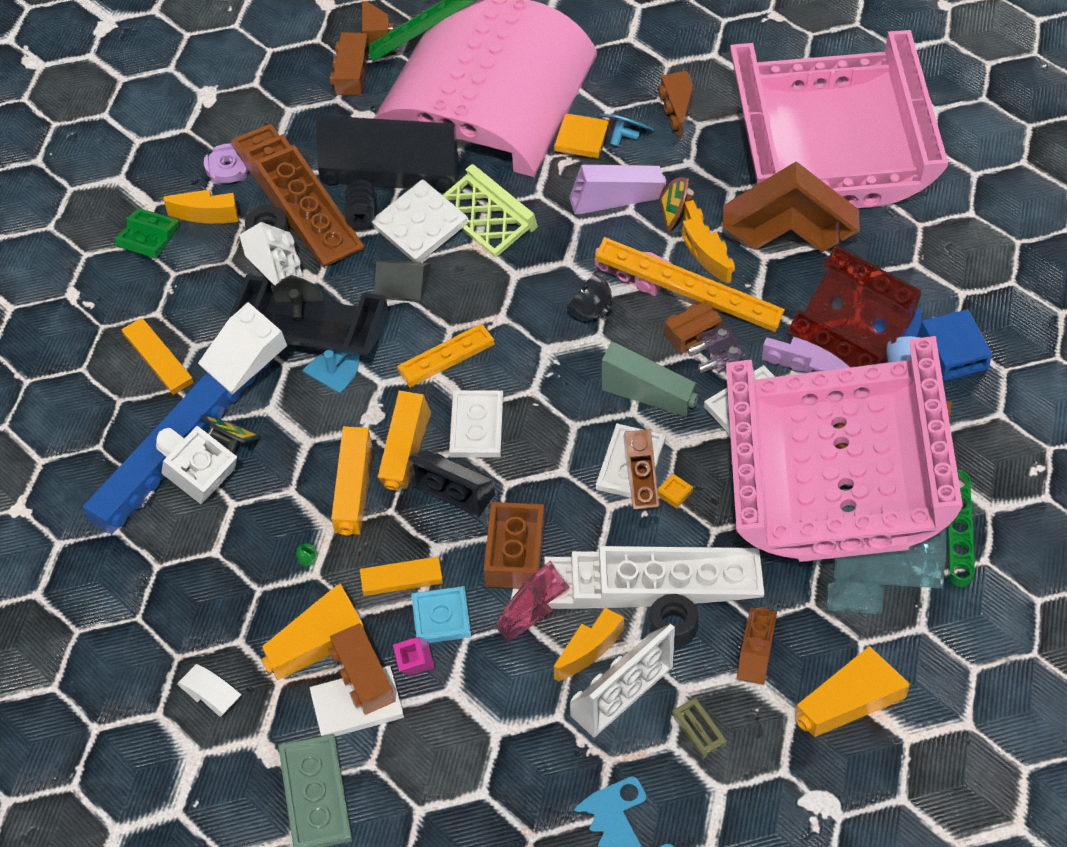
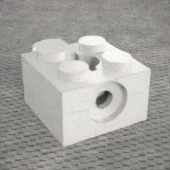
[156,426,237,505]

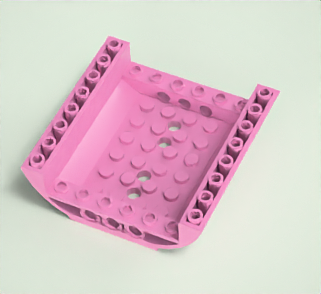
[726,336,963,562]

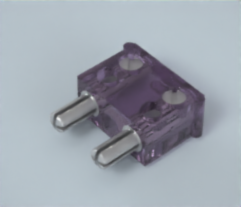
[687,322,745,373]

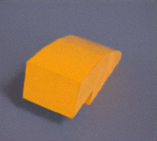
[163,190,239,223]
[554,608,624,681]

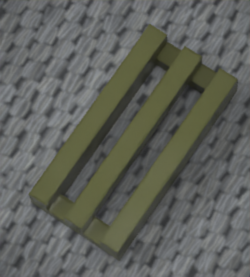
[672,697,727,759]

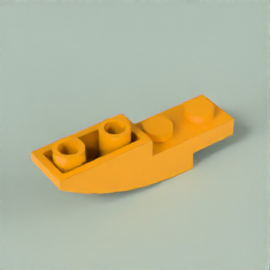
[682,200,735,284]

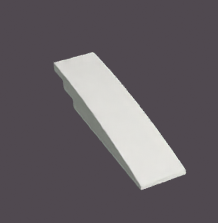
[544,546,764,609]

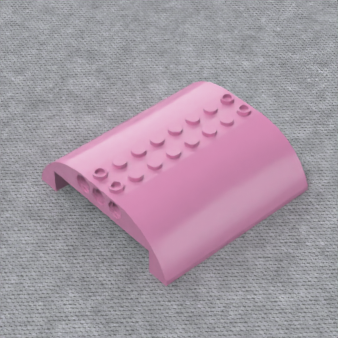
[373,0,597,177]
[730,30,948,208]

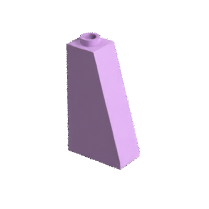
[569,165,666,214]

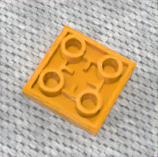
[554,113,609,158]

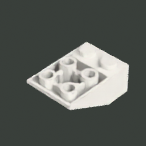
[239,222,305,286]

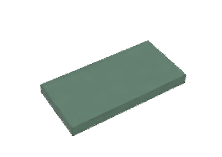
[278,734,352,847]

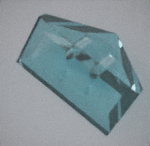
[827,573,883,614]

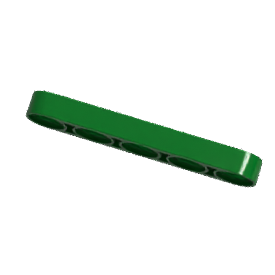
[946,470,975,587]

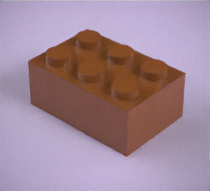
[484,502,545,589]

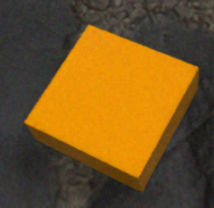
[657,473,693,509]

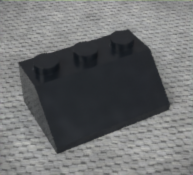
[408,450,495,517]

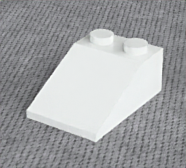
[198,302,287,394]

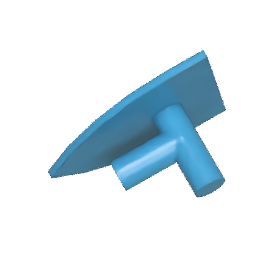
[600,113,655,146]
[302,350,360,394]

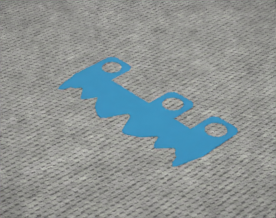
[574,777,674,847]

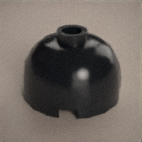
[566,273,612,321]

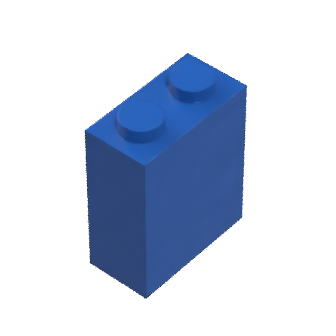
[919,309,993,381]

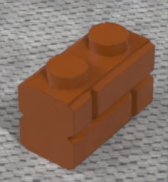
[664,301,722,354]

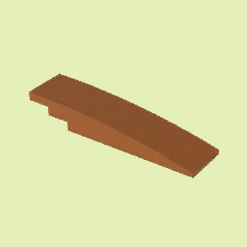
[231,124,365,267]

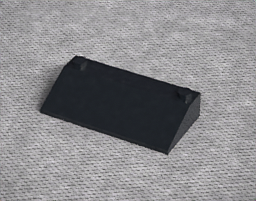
[316,115,460,192]
[228,274,389,356]

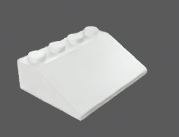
[570,624,675,738]

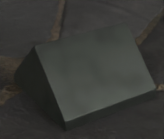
[374,259,430,303]

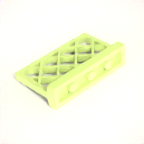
[442,164,538,258]

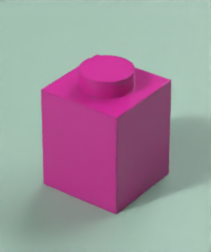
[393,637,435,676]

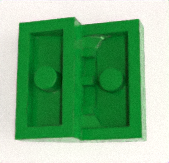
[114,208,179,258]

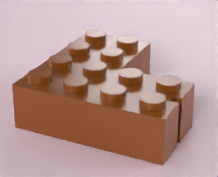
[723,161,860,252]

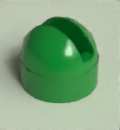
[296,543,318,567]

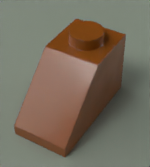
[362,1,394,44]

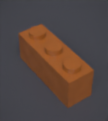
[330,32,369,95]
[328,623,395,715]

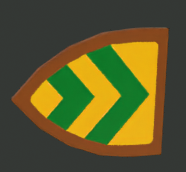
[659,177,697,232]

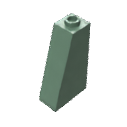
[602,342,699,417]

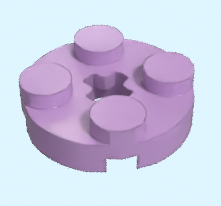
[204,144,249,184]

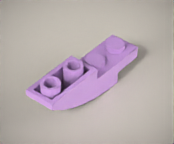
[762,337,850,373]

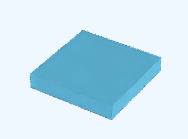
[411,586,471,643]

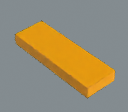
[360,556,443,596]

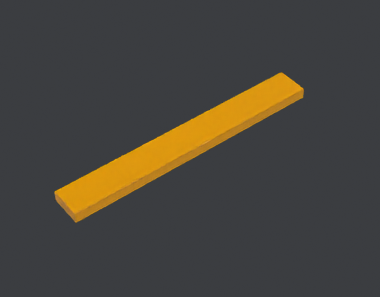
[594,237,785,332]

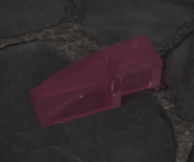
[495,560,570,642]

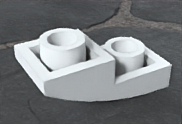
[177,664,241,717]

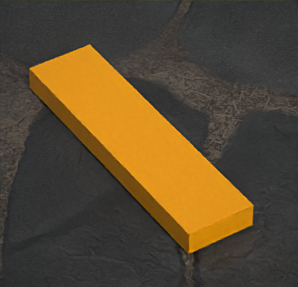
[121,318,194,395]
[397,323,495,387]

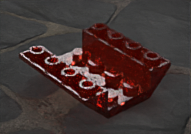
[787,245,922,367]

